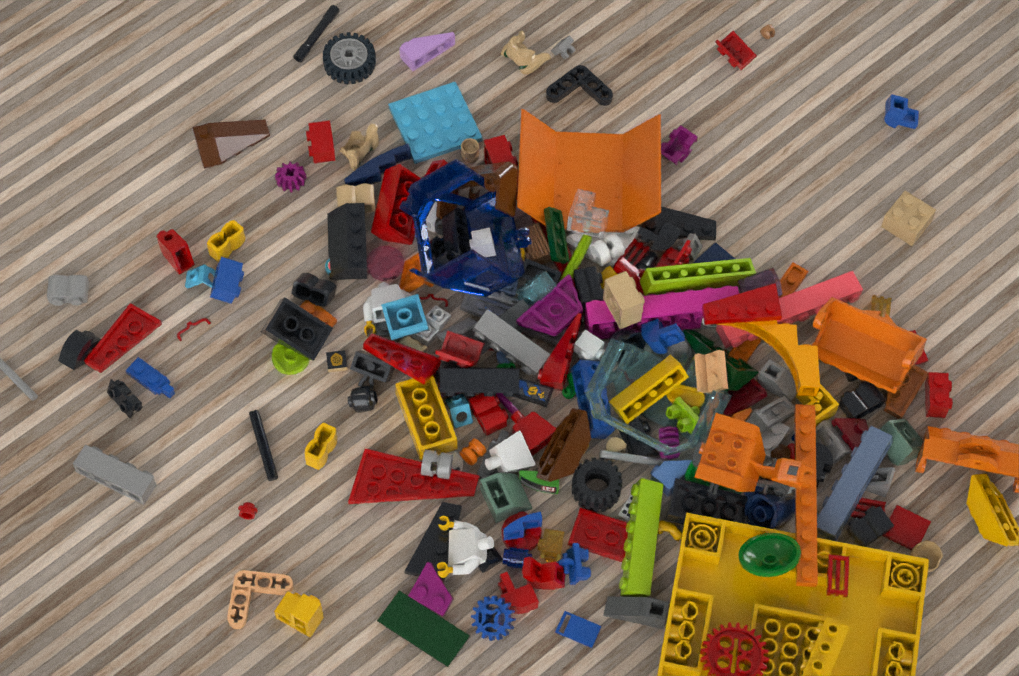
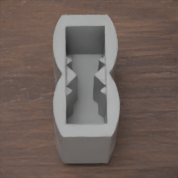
[47,275,89,306]

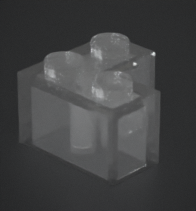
[567,189,609,239]

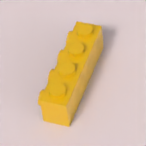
[609,355,689,424]
[800,617,850,676]

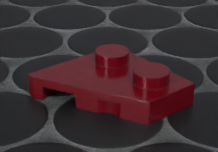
[831,418,869,451]

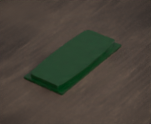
[377,590,470,667]

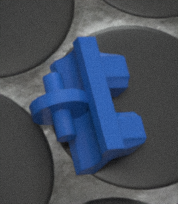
[557,543,591,585]

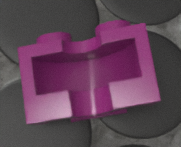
[661,125,698,165]

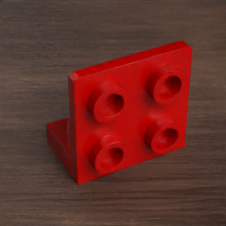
[656,239,692,267]

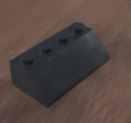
[327,203,367,280]
[440,367,520,397]

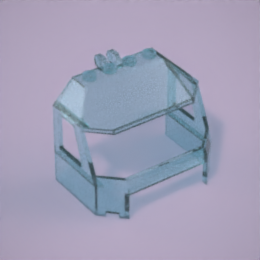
[585,338,732,456]

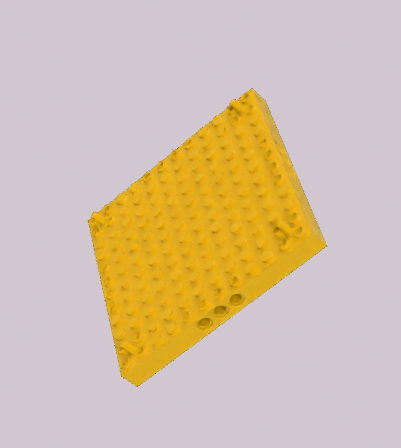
[657,513,929,676]

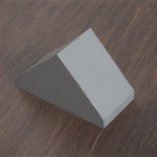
[865,467,895,497]

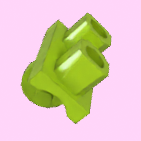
[666,397,701,435]

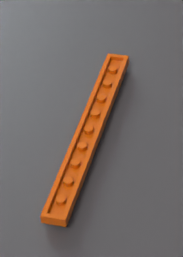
[794,404,818,587]

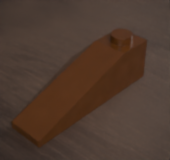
[193,119,270,169]

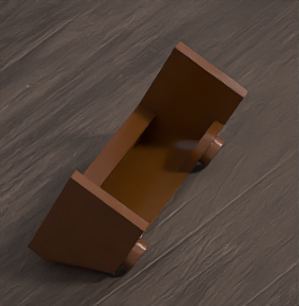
[436,161,518,219]

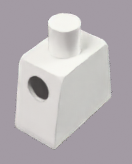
[485,431,536,473]

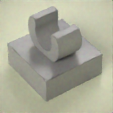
[551,35,575,59]
[677,233,703,260]

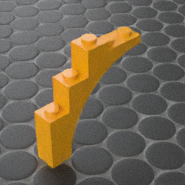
[716,320,820,396]

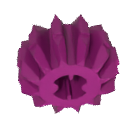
[275,161,307,193]
[659,426,680,460]

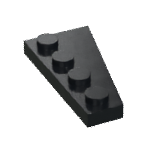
[641,206,716,241]
[405,502,462,582]

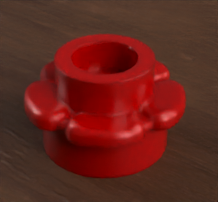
[238,502,258,520]

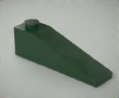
[682,329,759,392]

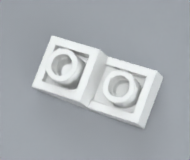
[412,305,451,346]

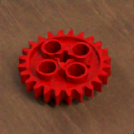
[700,622,769,676]

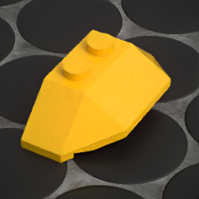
[966,474,1019,546]

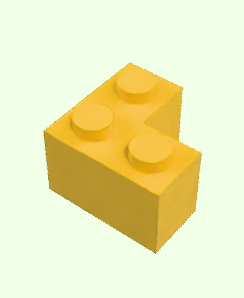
[794,384,839,427]
[274,591,324,638]

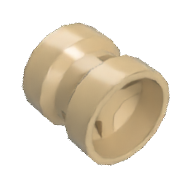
[461,138,479,164]

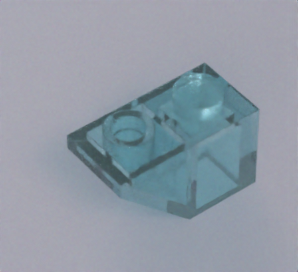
[515,271,557,305]

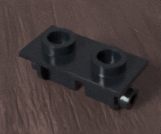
[107,379,143,418]

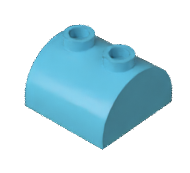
[381,294,429,340]

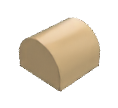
[605,437,627,463]

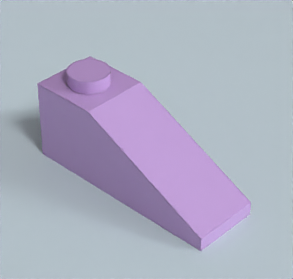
[399,32,455,71]

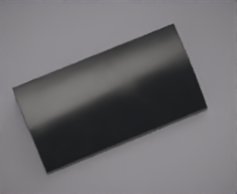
[665,478,749,524]

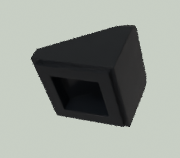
[478,547,503,573]

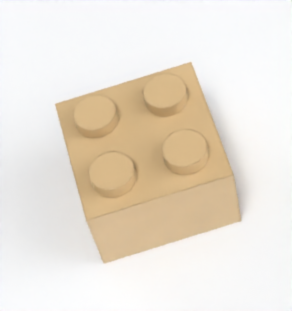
[881,191,936,246]
[603,271,645,329]

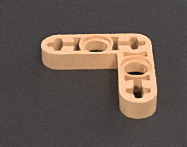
[227,570,294,629]

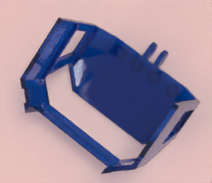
[399,159,532,297]

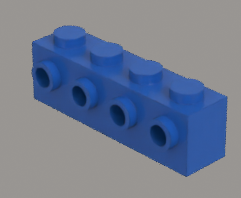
[571,360,615,439]

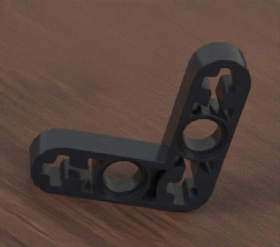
[546,65,613,106]

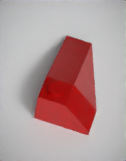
[538,313,582,391]

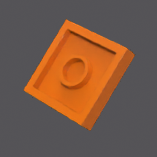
[399,249,436,293]

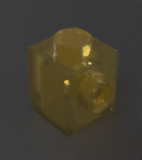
[537,528,565,562]

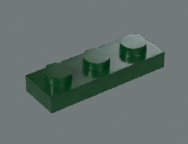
[544,207,569,264]

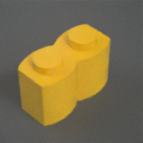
[207,220,245,262]
[305,423,337,470]

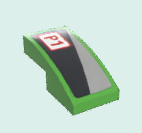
[519,470,559,494]

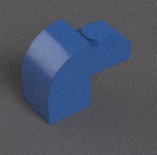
[884,94,919,129]
[641,319,685,354]

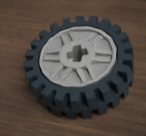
[323,32,376,84]

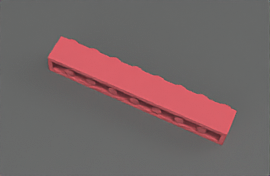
[716,271,863,348]

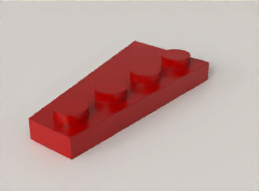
[702,283,782,325]
[84,303,162,373]
[363,333,441,385]

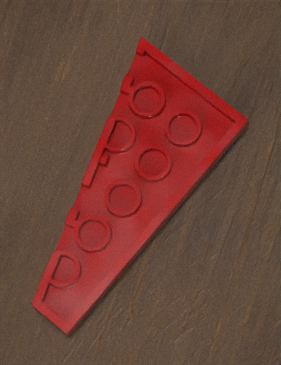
[348,449,479,504]

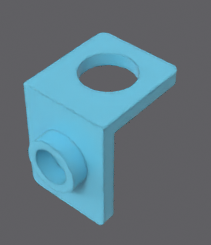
[185,264,216,289]
[445,394,473,428]

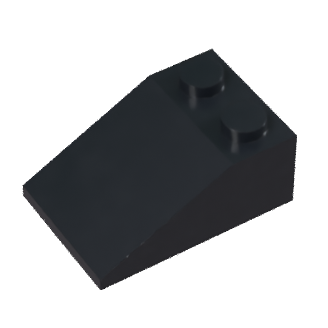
[261,297,333,361]

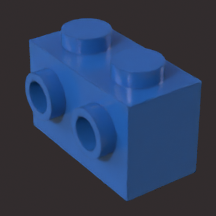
[210,257,244,304]

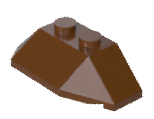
[536,408,591,482]

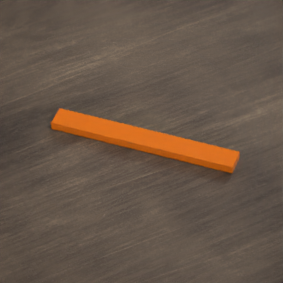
[729,262,809,362]

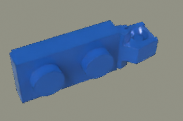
[125,357,175,398]

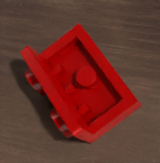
[715,31,757,70]

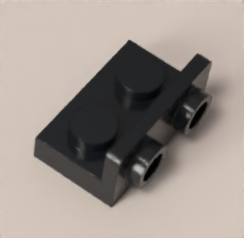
[618,417,659,456]

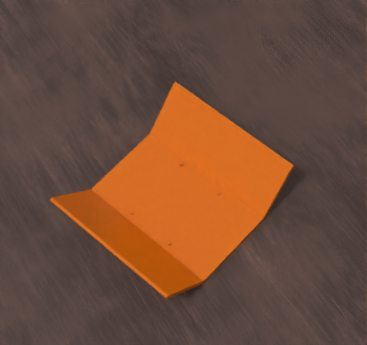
[517,109,661,233]

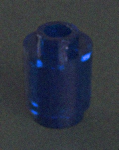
[502,547,532,569]

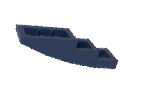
[344,144,411,186]

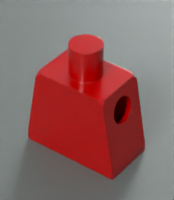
[157,229,195,275]
[511,410,556,456]

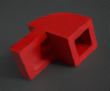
[522,557,565,590]
[498,572,539,614]

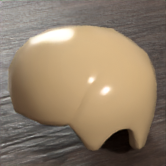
[910,540,943,573]

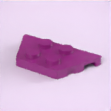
[516,274,583,336]

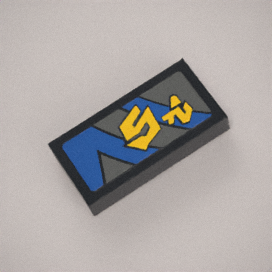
[515,378,553,408]

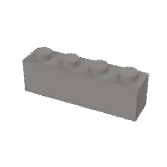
[472,309,550,375]
[73,445,156,505]

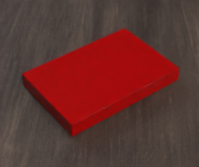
[568,508,628,562]

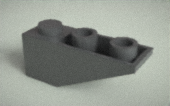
[603,596,669,629]

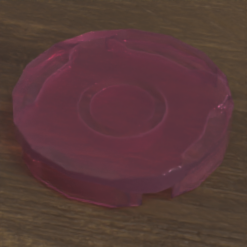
[367,246,404,281]

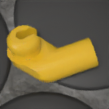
[658,520,682,542]

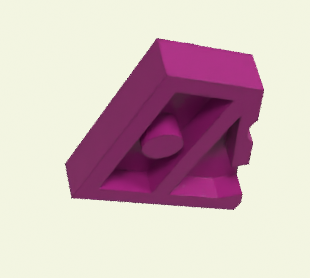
[408,562,454,617]

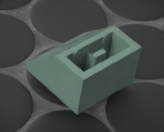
[480,473,532,523]

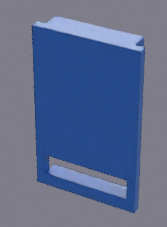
[555,611,601,648]

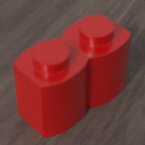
[468,393,509,436]

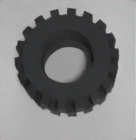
[572,457,622,513]

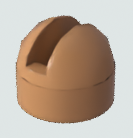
[760,24,775,39]

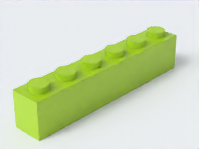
[640,258,756,296]
[619,478,663,597]

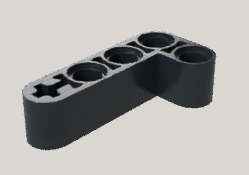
[433,208,472,279]

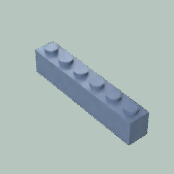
[817,426,893,541]

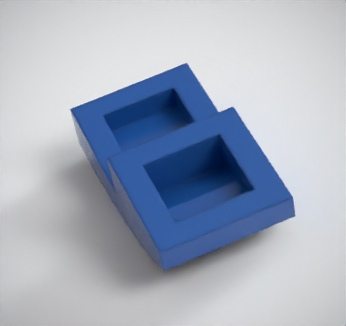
[503,512,542,541]

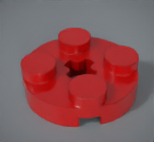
[501,511,542,553]

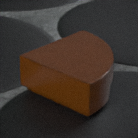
[770,444,791,459]

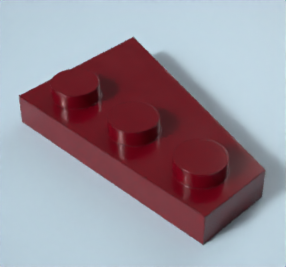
[707,378,768,420]

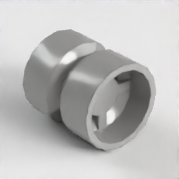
[421,450,453,479]

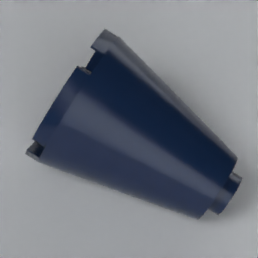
[744,494,795,529]

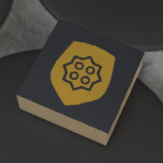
[326,350,348,372]

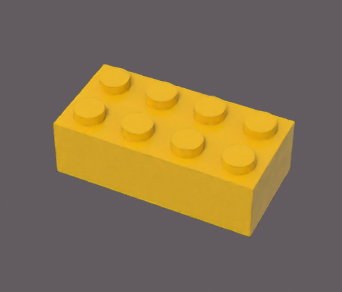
[395,375,457,461]

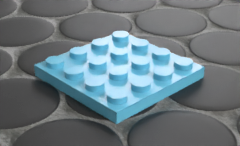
[388,82,482,164]

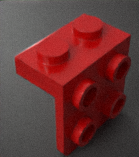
[435,330,485,369]

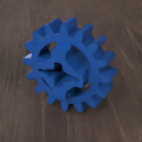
[471,595,516,641]

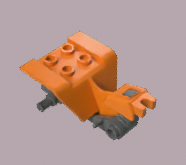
[692,413,814,497]

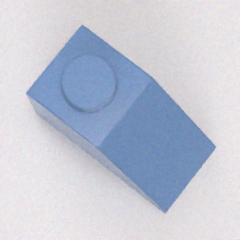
[650,460,692,497]

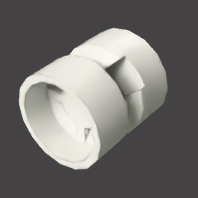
[589,233,625,266]

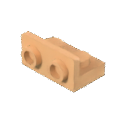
[694,350,728,394]

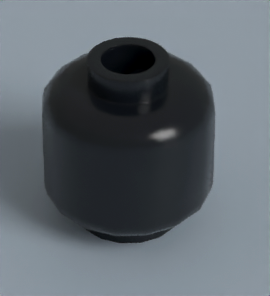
[348,386,378,413]

